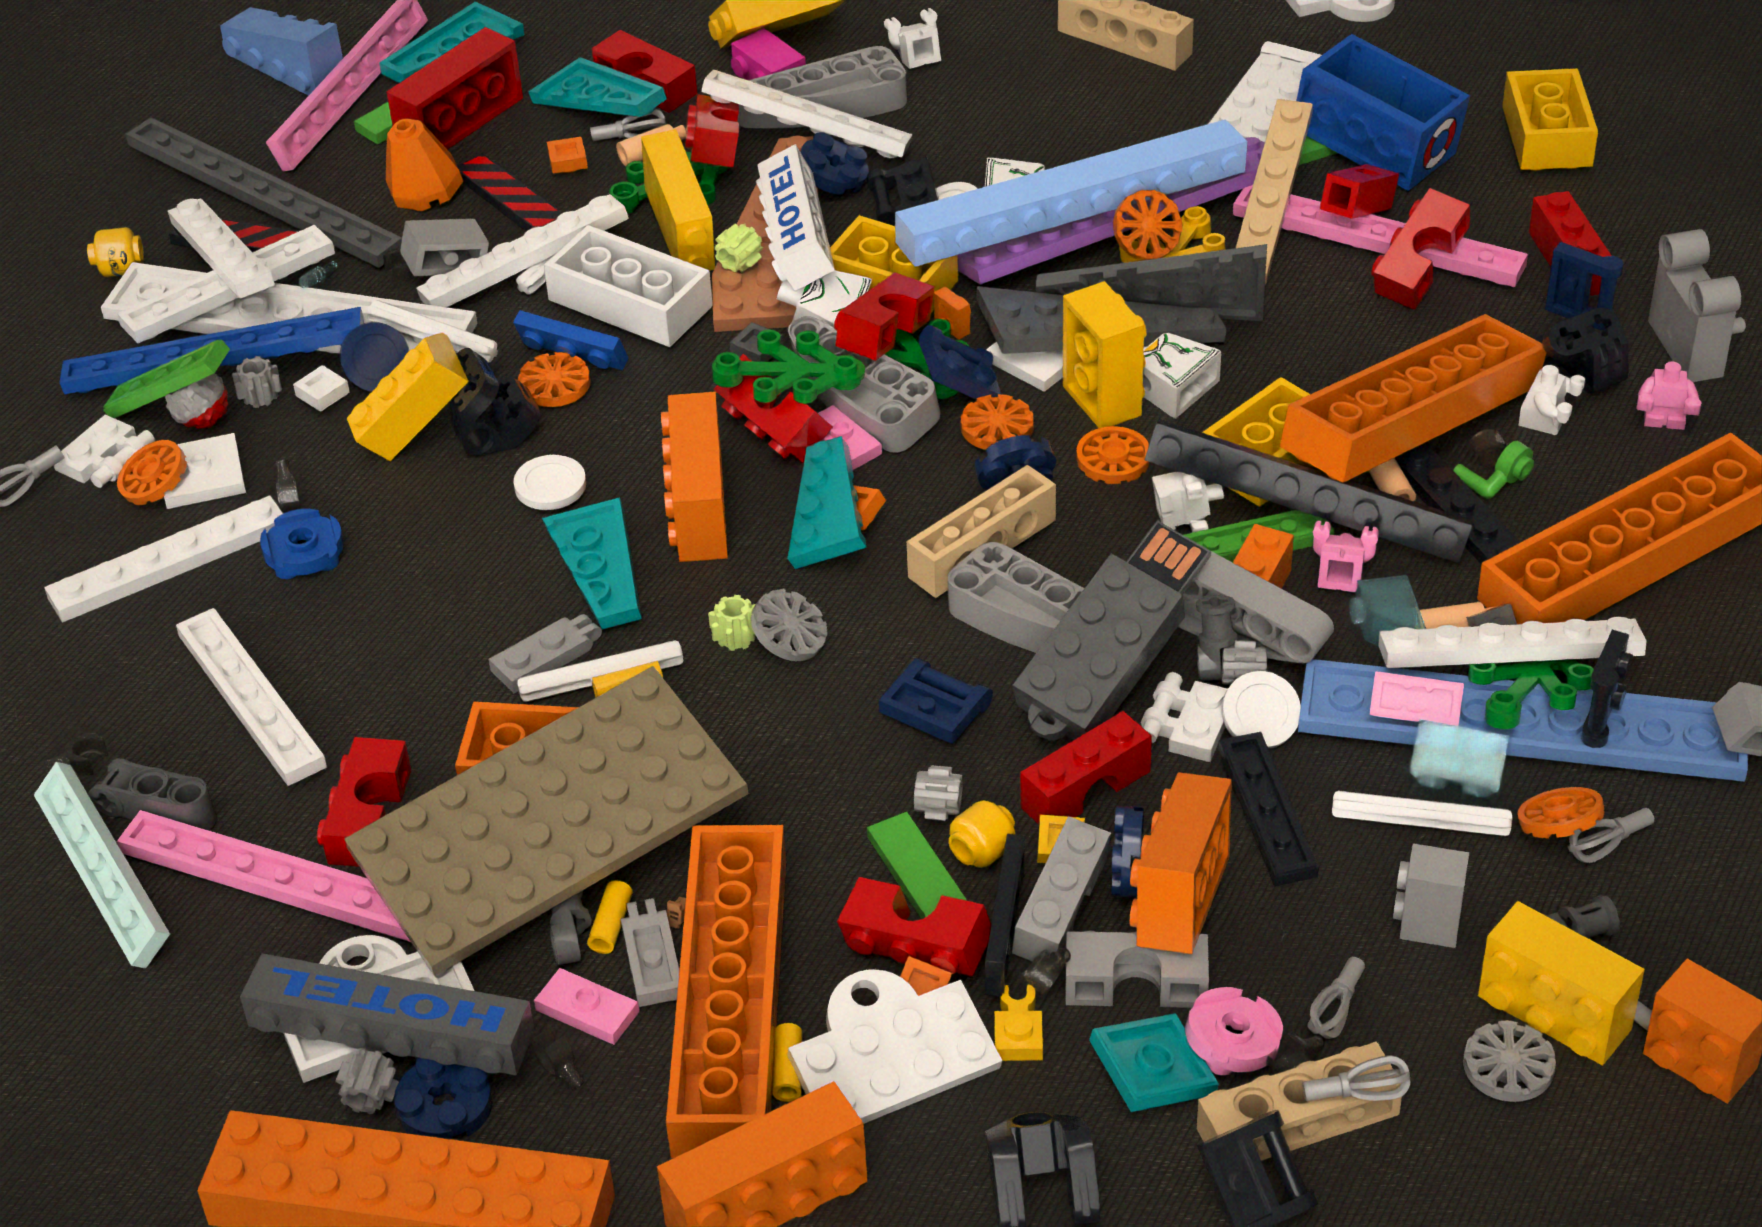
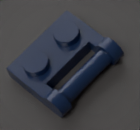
[1545,242,1624,330]
[919,325,1002,400]
[879,658,993,744]

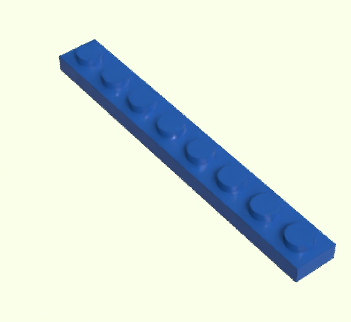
[59,307,364,394]

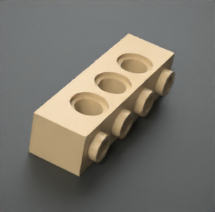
[1058,0,1194,71]
[906,465,1056,598]
[1197,1042,1402,1160]

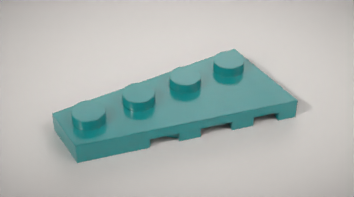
[529,57,667,117]
[542,497,642,629]

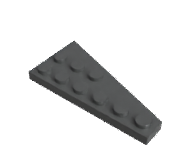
[1036,244,1267,321]
[976,286,1226,354]

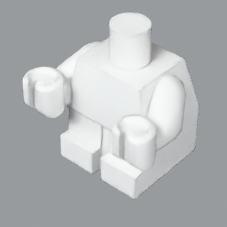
[884,8,941,69]
[1518,365,1585,435]
[1152,472,1224,533]

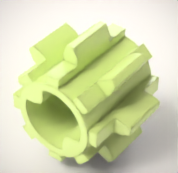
[714,224,763,273]
[708,595,756,651]

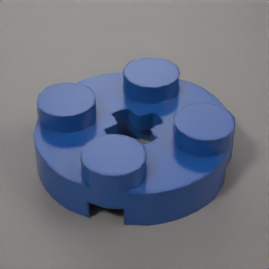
[260,509,344,579]

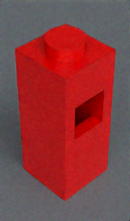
[1320,164,1399,219]

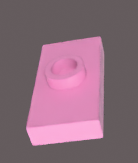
[818,405,882,470]
[1370,671,1464,727]
[534,968,639,1045]

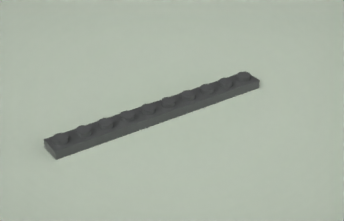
[126,117,402,268]

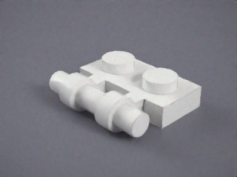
[54,415,155,488]
[1141,672,1228,762]

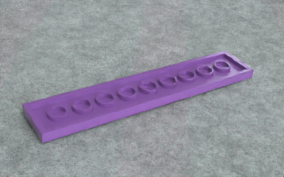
[958,137,1265,284]

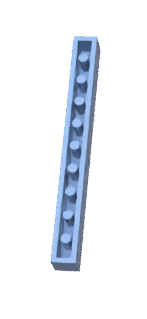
[895,119,1247,267]

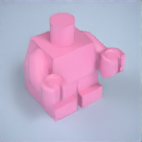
[1636,362,1702,430]
[1313,521,1379,593]

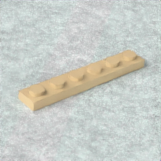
[1236,98,1313,283]

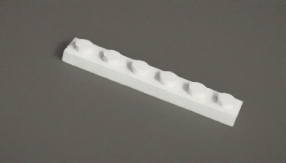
[701,69,912,158]
[416,194,629,307]
[168,198,275,299]
[117,225,335,343]
[44,496,283,623]
[176,608,327,786]
[1379,617,1647,668]

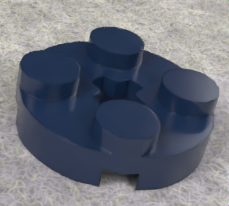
[800,132,869,194]
[974,435,1056,490]
[1112,806,1144,898]
[394,1058,492,1139]

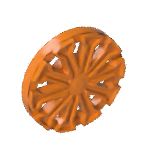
[1113,190,1183,260]
[518,352,591,407]
[960,394,1034,450]
[1076,426,1150,484]
[117,440,187,505]
[1518,787,1604,838]

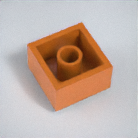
[1643,958,1762,1104]

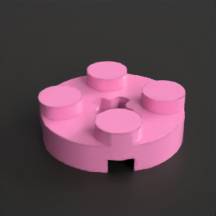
[1185,987,1283,1075]

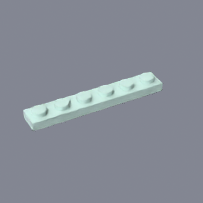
[34,762,170,968]

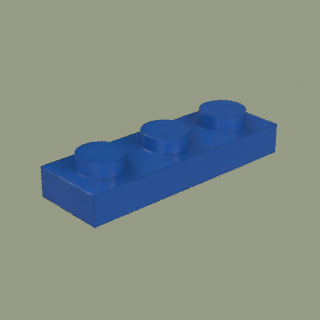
[513,310,629,370]

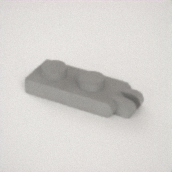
[489,614,602,693]
[620,898,679,1007]

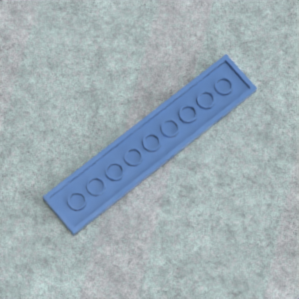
[1298,659,1748,782]

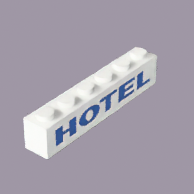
[756,144,835,291]

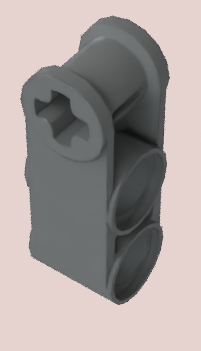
[88,758,217,830]

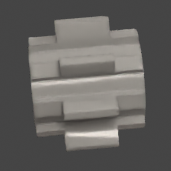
[232,356,282,408]
[1221,640,1267,685]
[914,765,963,821]
[335,1049,399,1114]

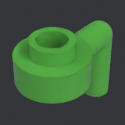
[1453,441,1534,499]

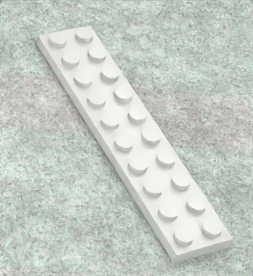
[101,262,477,354]

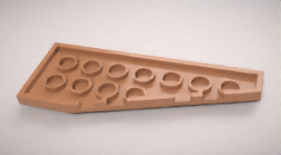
[712,136,818,332]

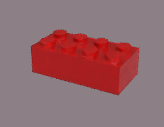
[386,27,523,150]

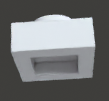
[293,365,350,412]

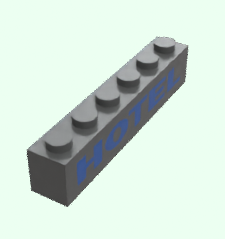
[240,953,535,1075]

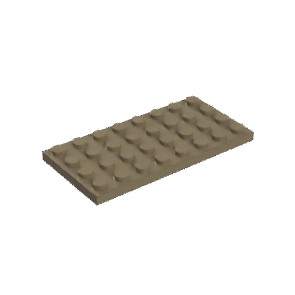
[344,666,749,976]

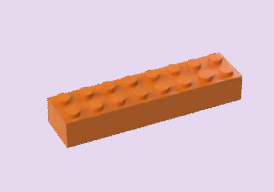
[1280,314,1546,483]
[1477,432,1762,624]
[666,825,786,1158]
[197,1110,615,1227]

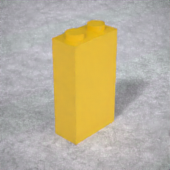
[708,0,846,49]
[641,129,715,271]

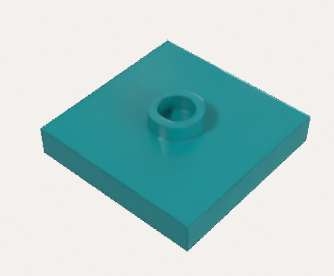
[1089,1013,1219,1112]

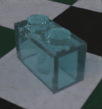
[1410,719,1510,798]

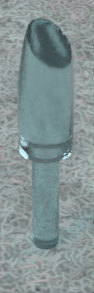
[299,261,337,288]

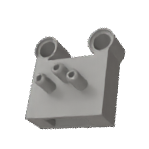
[1648,229,1746,382]

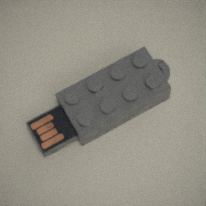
[1013,520,1211,741]

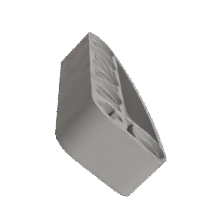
[737,46,907,128]
[788,316,941,452]
[948,542,1084,653]
[1178,551,1334,663]

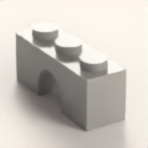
[1012,816,1111,970]
[1066,931,1209,1008]

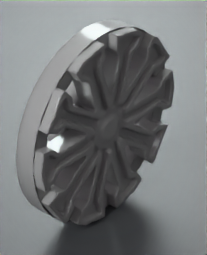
[751,589,827,661]
[1463,1020,1556,1102]

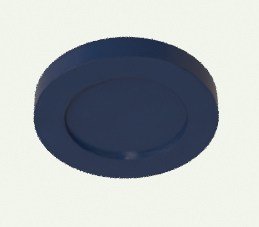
[340,322,409,391]

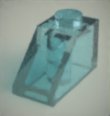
[1349,575,1426,647]

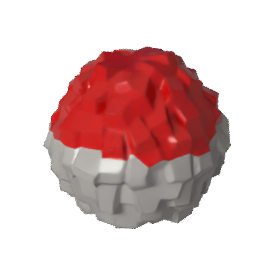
[165,373,228,428]

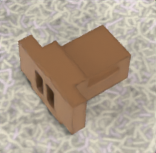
[667,897,686,929]

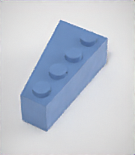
[220,7,343,96]

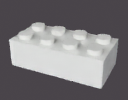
[544,225,713,347]

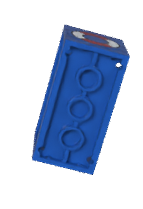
[1296,34,1470,191]

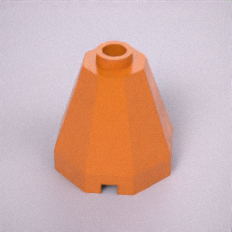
[385,119,463,211]

